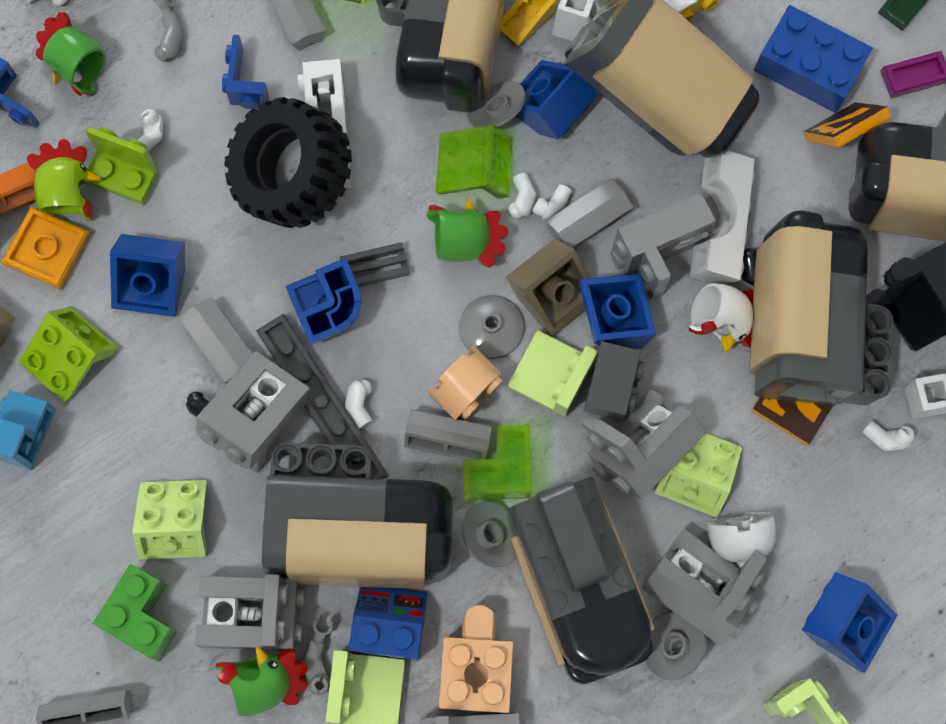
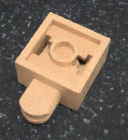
[439,605,513,714]

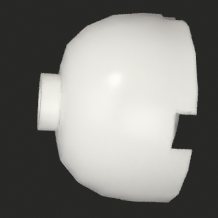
[707,512,776,568]

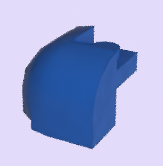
[285,258,361,346]

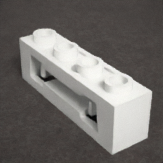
[297,59,352,189]

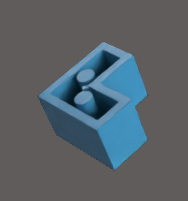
[0,390,55,470]

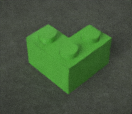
[93,563,178,661]

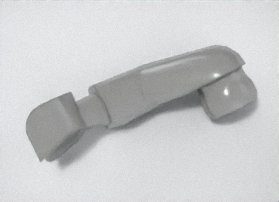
[154,0,184,62]
[302,617,333,695]

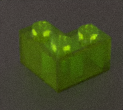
[463,425,532,500]

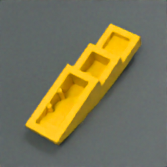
[501,0,561,46]

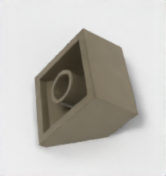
[506,238,590,337]

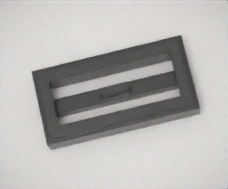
[340,242,410,287]

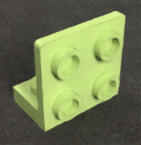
[508,331,598,417]
[654,433,742,518]
[132,480,208,560]
[325,650,405,724]
[762,679,849,724]

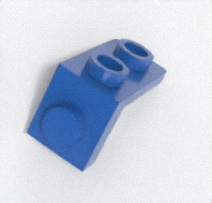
[222,35,269,109]
[0,58,39,128]

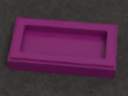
[880,51,946,98]

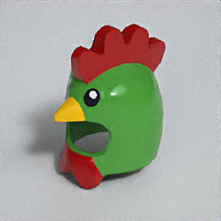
[36,12,106,96]
[426,199,509,268]
[215,647,308,716]

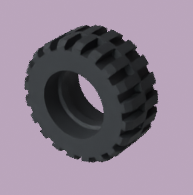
[224,97,352,228]

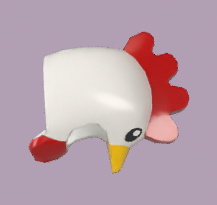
[689,283,754,352]

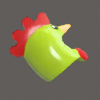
[27,139,101,221]

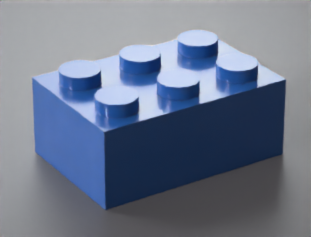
[753,4,873,113]

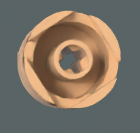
[427,345,503,421]

